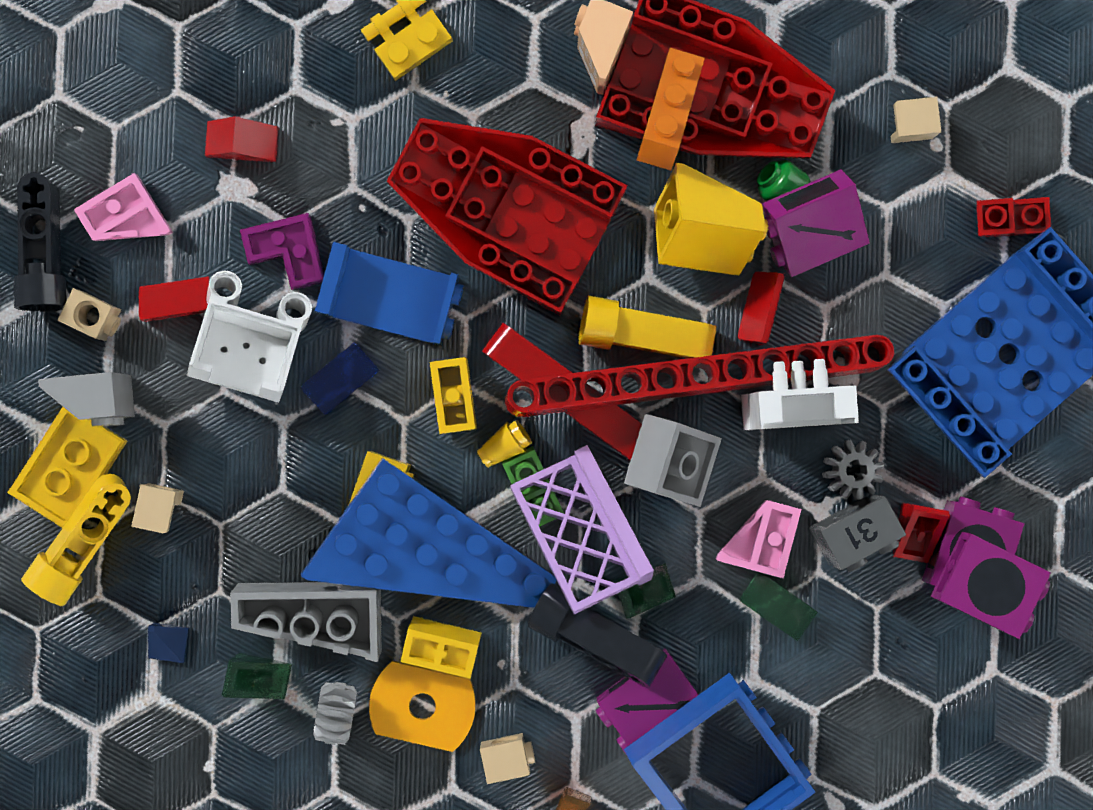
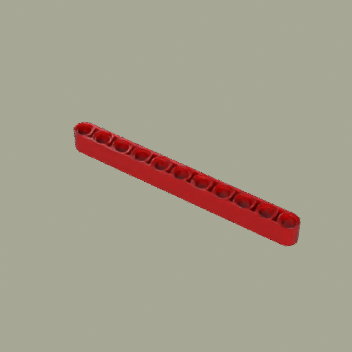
[505,335,894,417]

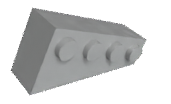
[230,582,382,662]

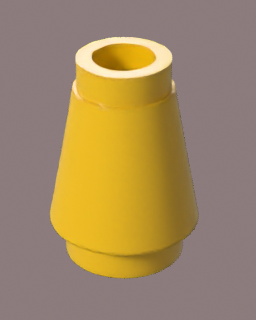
[477,420,532,468]

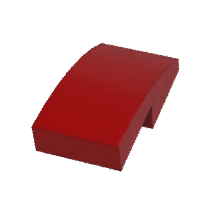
[976,197,1051,237]

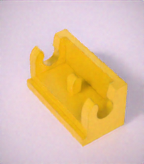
[401,616,482,679]

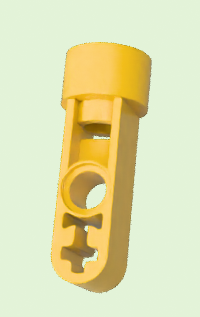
[579,295,717,358]
[21,474,131,606]

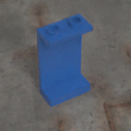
[315,242,464,346]

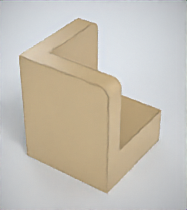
[891,97,941,143]
[131,483,184,533]

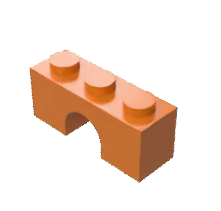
[637,48,705,171]

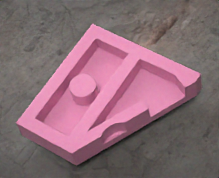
[74,173,173,241]
[716,500,802,578]

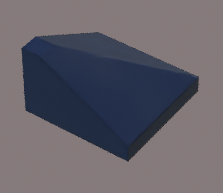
[148,623,189,663]

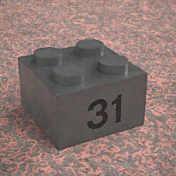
[808,494,906,572]

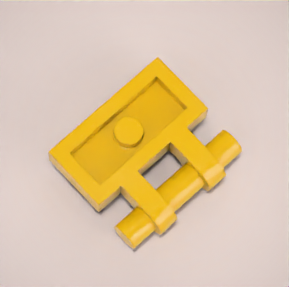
[361,0,453,81]

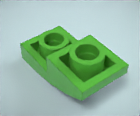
[502,446,564,527]

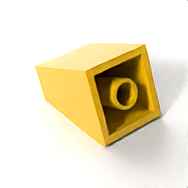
[654,163,768,276]

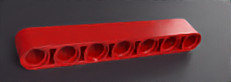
[482,323,642,461]

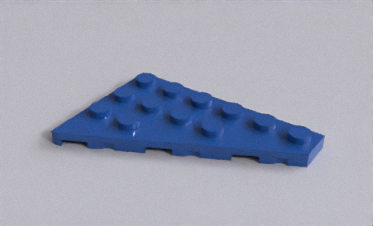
[301,458,557,608]

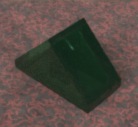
[613,563,676,619]
[739,572,818,641]
[222,653,292,699]

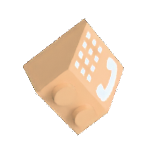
[574,0,633,95]

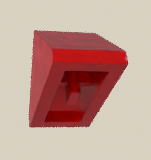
[205,116,279,162]
[893,503,950,563]

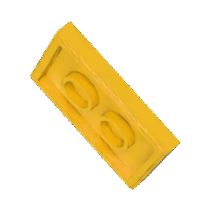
[8,407,128,528]

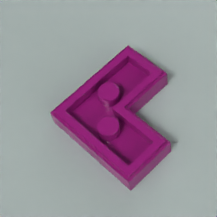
[240,213,325,291]

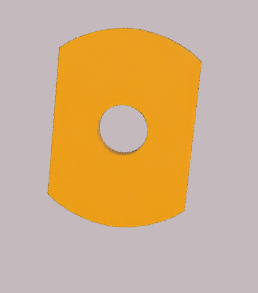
[369,661,476,752]

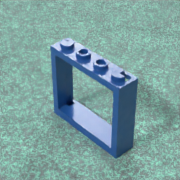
[624,673,815,810]

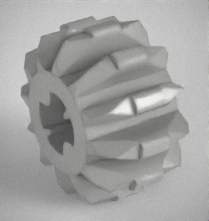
[822,440,884,500]
[313,682,357,745]

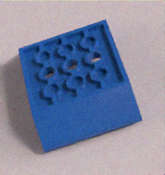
[888,227,1093,478]

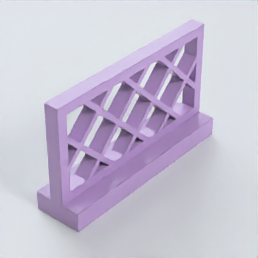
[510,445,654,614]

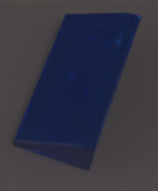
[300,342,380,415]

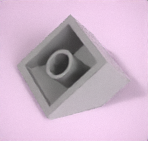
[38,372,135,427]
[624,414,722,507]

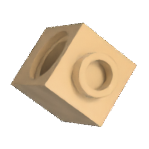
[58,288,121,341]
[480,733,535,784]

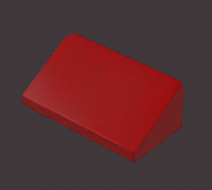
[737,272,785,346]
[139,276,210,322]

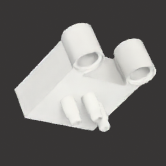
[187,271,312,403]
[741,359,859,430]

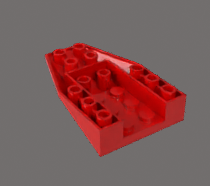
[595,0,835,159]
[387,118,628,316]

